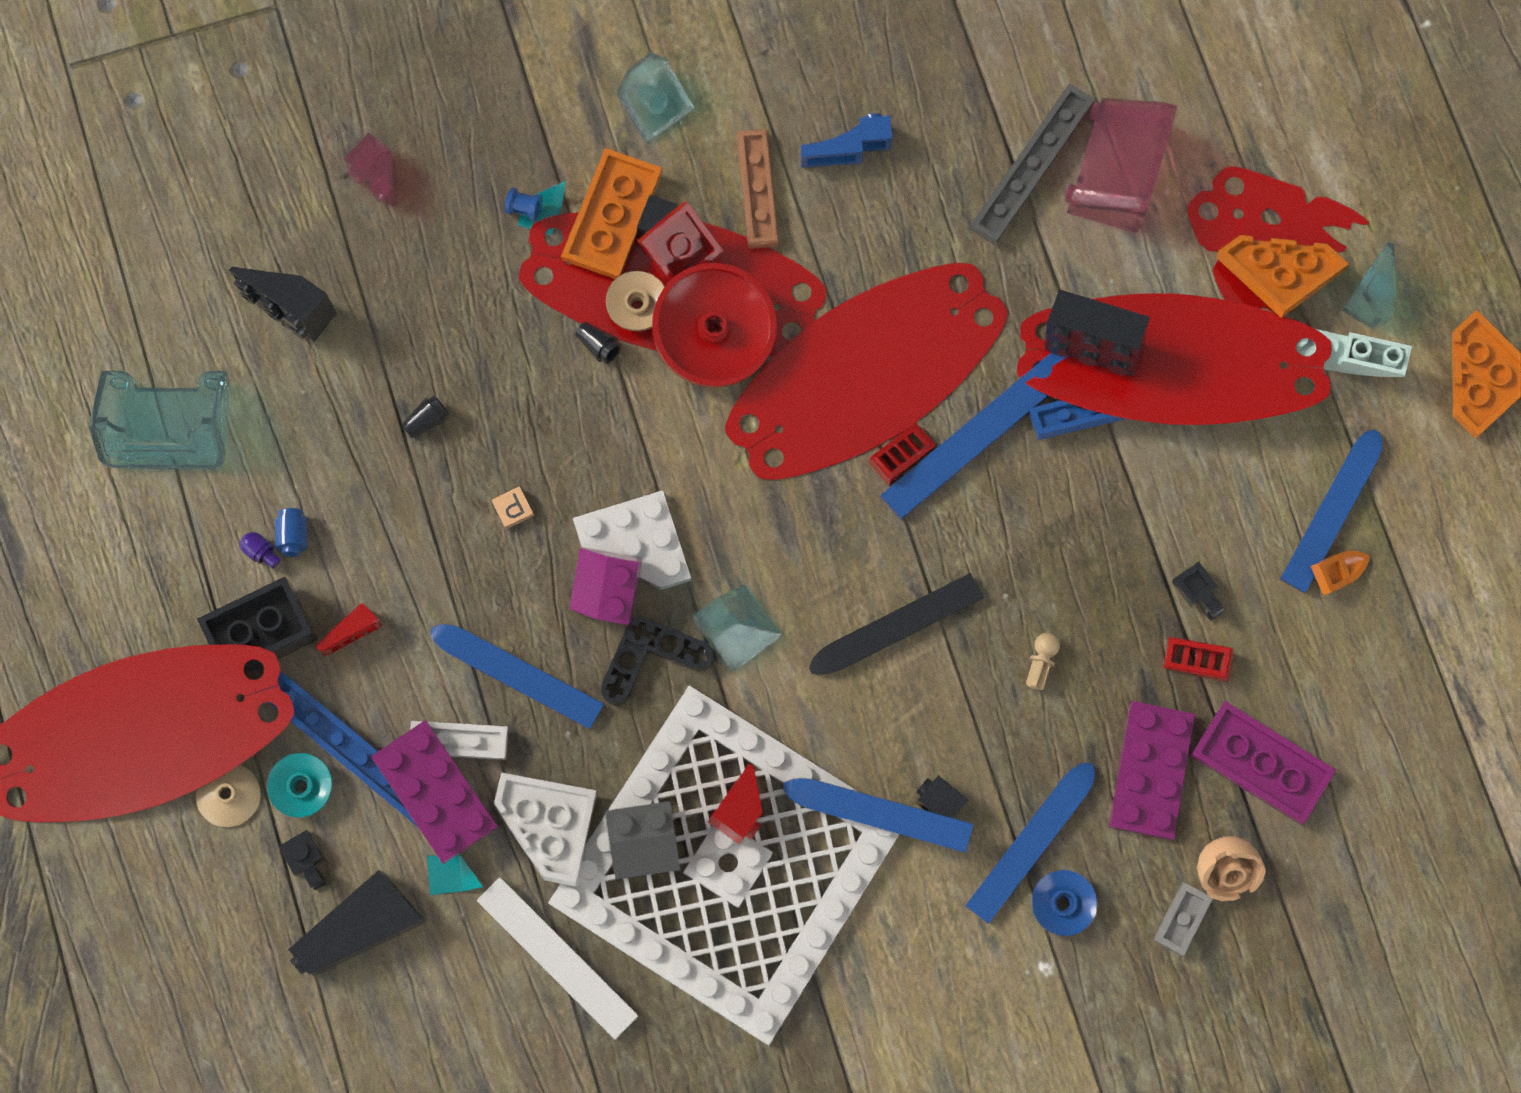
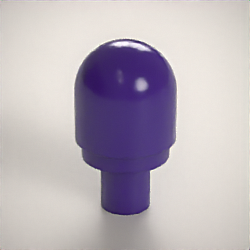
[240,532,281,569]

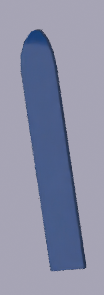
[1280,429,1383,593]
[430,624,604,729]
[965,762,1095,924]
[783,778,973,853]

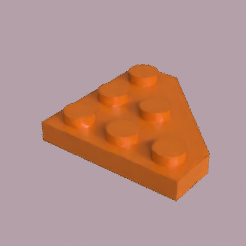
[1216,235,1349,318]
[1452,310,1521,439]

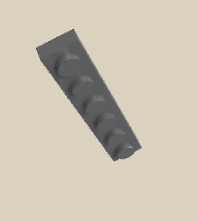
[970,83,1095,245]

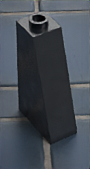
[288,870,425,976]

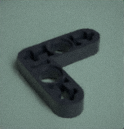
[601,617,714,706]

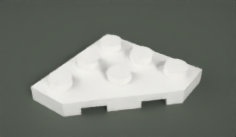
[573,490,691,590]
[494,773,597,886]

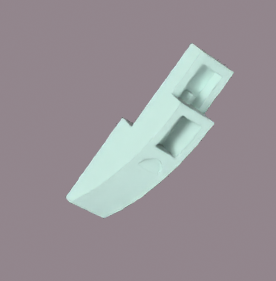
[1296,329,1412,377]

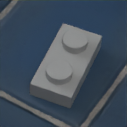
[1153,882,1213,957]

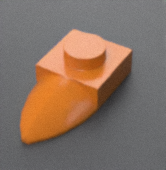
[1311,551,1370,595]

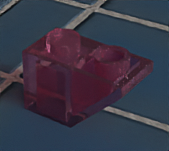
[344,132,398,207]

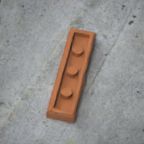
[737,129,779,249]

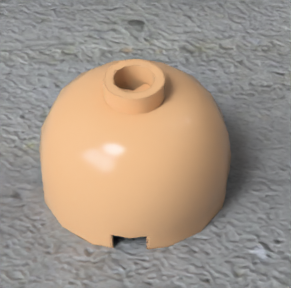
[1197,836,1266,901]

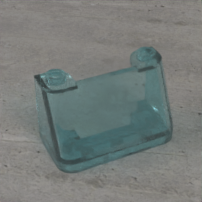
[88,370,229,469]

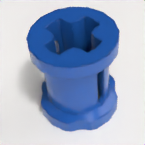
[505,187,543,221]

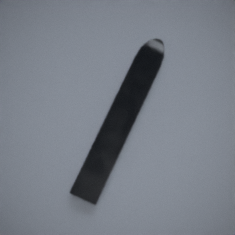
[809,573,984,675]

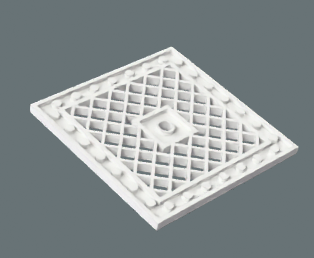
[548,686,899,1046]

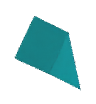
[517,181,566,235]
[427,854,483,895]

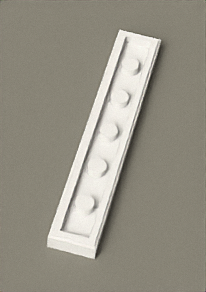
[476,877,638,1040]

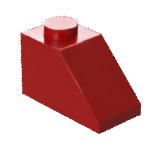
[708,764,762,845]

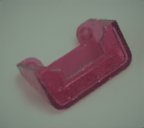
[1064,97,1177,233]

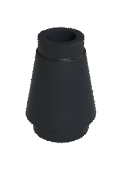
[575,322,622,364]
[401,395,449,439]

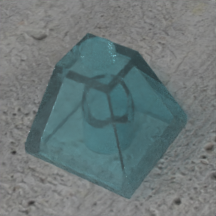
[616,52,694,144]
[1342,241,1397,330]
[693,585,782,672]

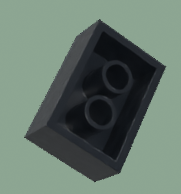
[1044,289,1150,376]
[197,577,318,675]

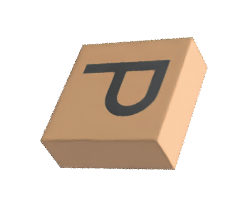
[491,486,534,529]

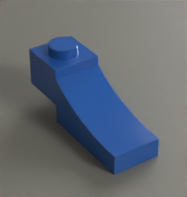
[800,113,892,168]

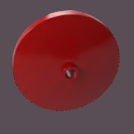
[652,263,777,388]

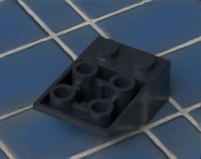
[229,267,337,342]

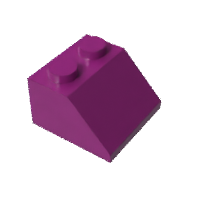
[570,547,643,625]

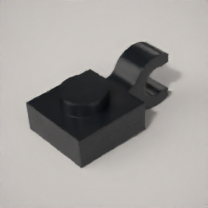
[1172,562,1224,621]
[278,830,326,890]

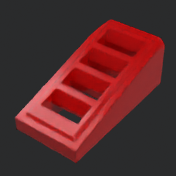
[869,423,936,486]
[316,603,383,657]
[1163,637,1234,682]

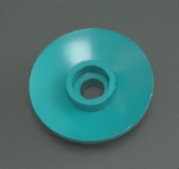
[267,753,332,818]

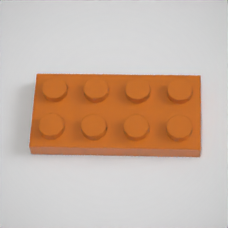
[561,148,663,279]

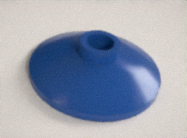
[1031,870,1097,936]

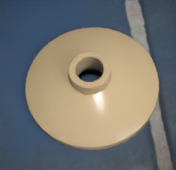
[606,271,664,331]
[196,765,261,828]

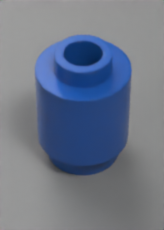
[275,508,308,557]

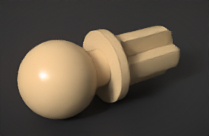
[1026,633,1060,690]

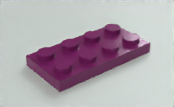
[1108,701,1195,841]
[1190,701,1336,825]
[371,720,498,864]

